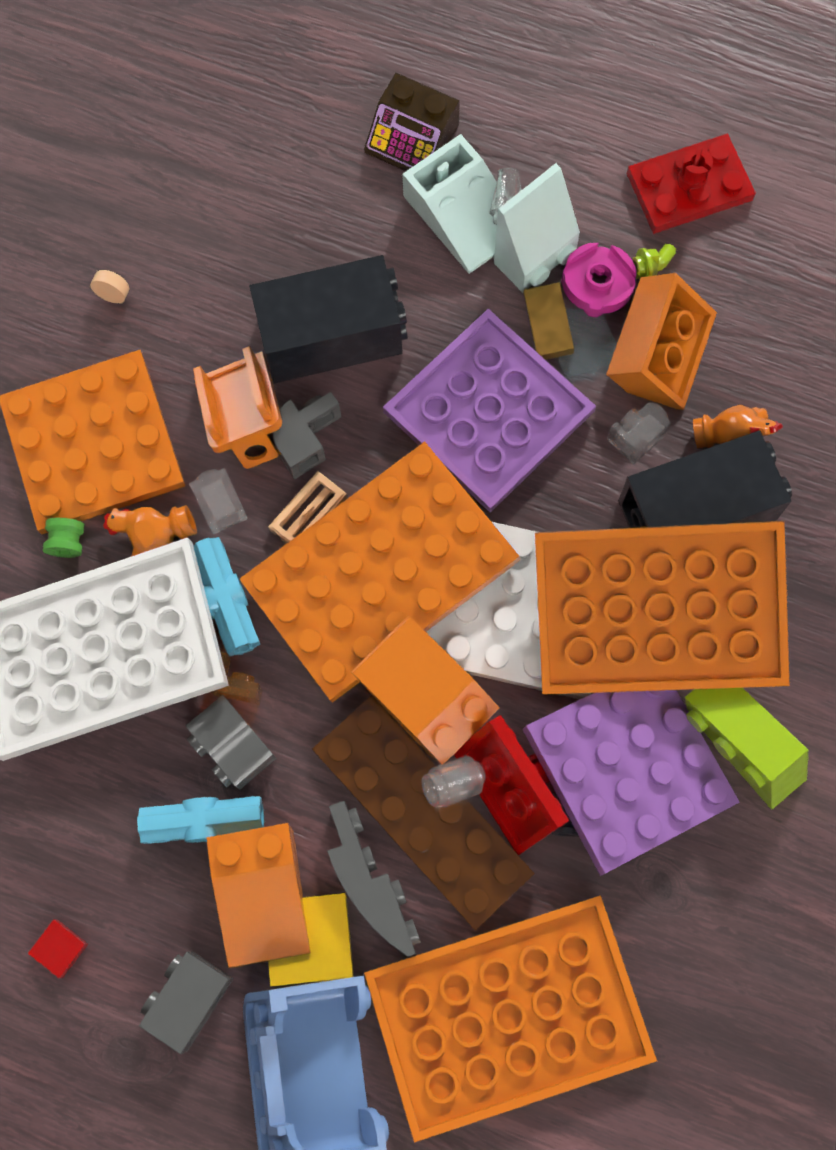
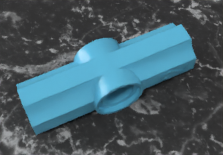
[193,537,260,656]
[137,796,265,844]

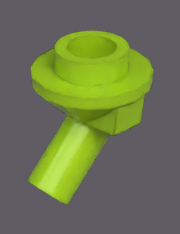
[632,244,676,281]

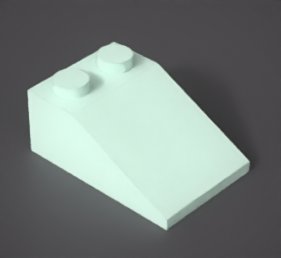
[494,163,580,293]

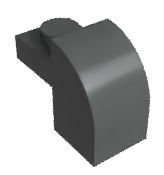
[273,392,341,479]

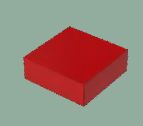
[27,919,88,979]

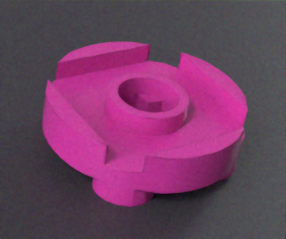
[561,243,637,317]

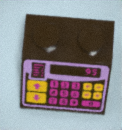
[364,72,460,171]

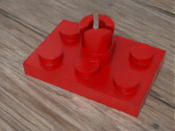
[627,133,756,234]
[454,715,569,856]

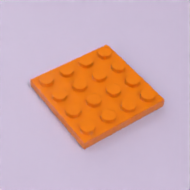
[0,350,186,535]

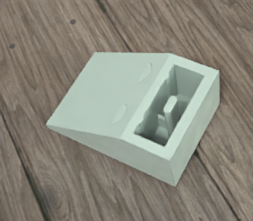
[402,134,508,274]

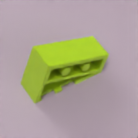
[685,688,808,810]

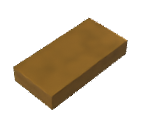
[524,282,575,360]

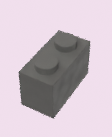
[139,951,234,1054]

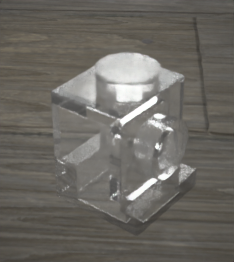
[607,402,671,465]

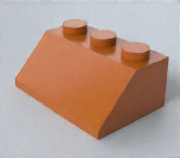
[606,273,717,410]

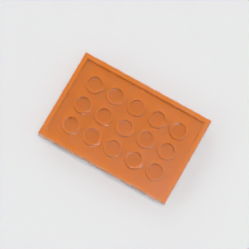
[239,442,520,703]
[535,521,790,694]
[364,895,657,1143]

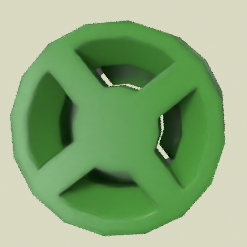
[43,518,85,558]

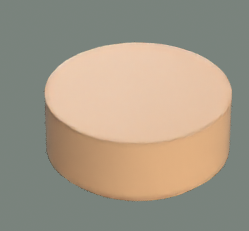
[90,270,130,303]

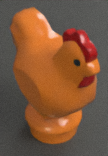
[693,405,782,449]
[103,505,197,557]

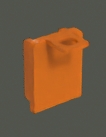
[193,346,282,469]

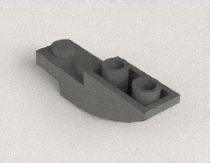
[327,801,421,957]

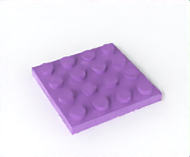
[383,309,596,513]
[522,690,739,876]

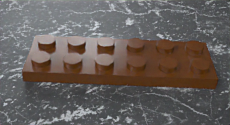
[312,696,535,930]

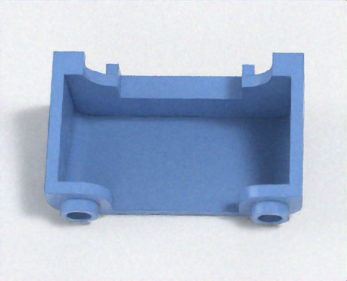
[243,976,389,1150]

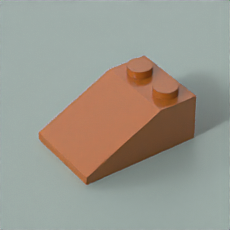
[351,616,499,765]
[206,823,311,968]

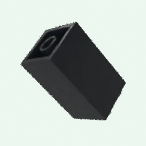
[249,255,408,384]
[618,431,792,528]

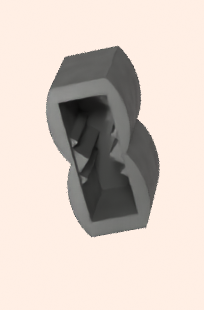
[186,695,277,790]

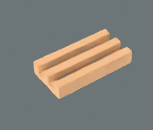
[268,471,348,544]

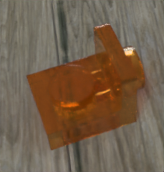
[211,652,263,706]

